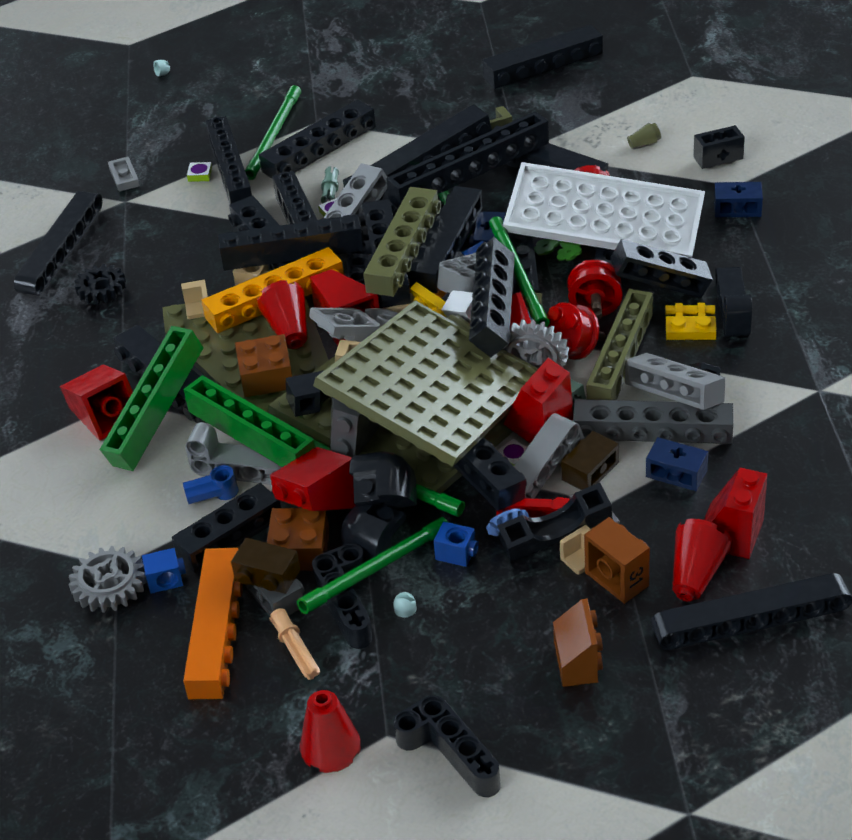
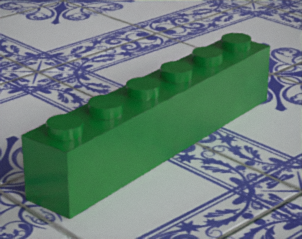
[99,326,204,471]
[184,375,315,467]

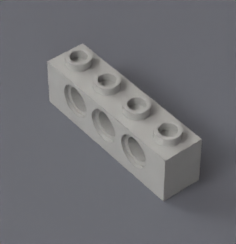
[324,163,387,227]
[625,353,725,410]

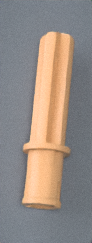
[269,608,320,680]

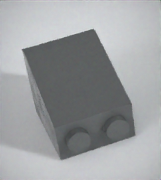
[330,397,380,457]

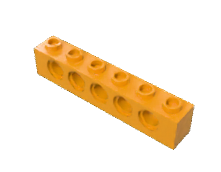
[201,247,344,334]

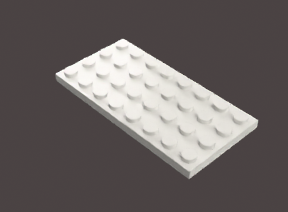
[503,162,705,258]

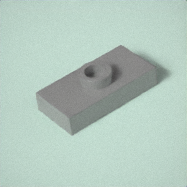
[108,156,140,192]

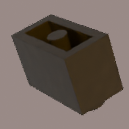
[560,431,619,490]
[231,538,300,594]

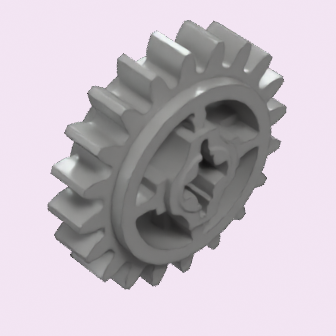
[503,319,569,368]
[69,546,147,613]

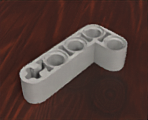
[437,253,477,293]
[514,413,584,499]
[186,422,282,485]

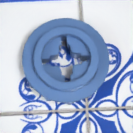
[486,508,529,536]

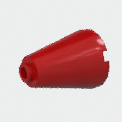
[257,280,307,349]
[672,519,732,602]
[300,690,361,773]

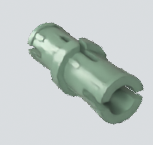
[321,166,339,204]

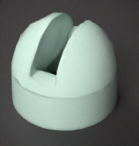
[154,60,170,77]
[393,592,417,618]

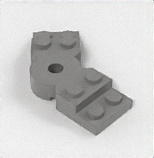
[309,308,398,342]

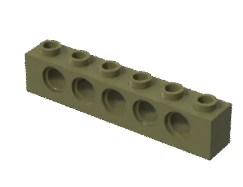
[364,187,441,297]
[586,289,653,400]

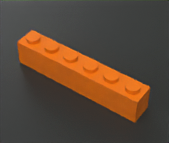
[183,548,243,699]

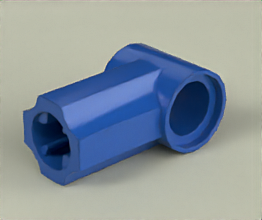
[183,465,239,504]

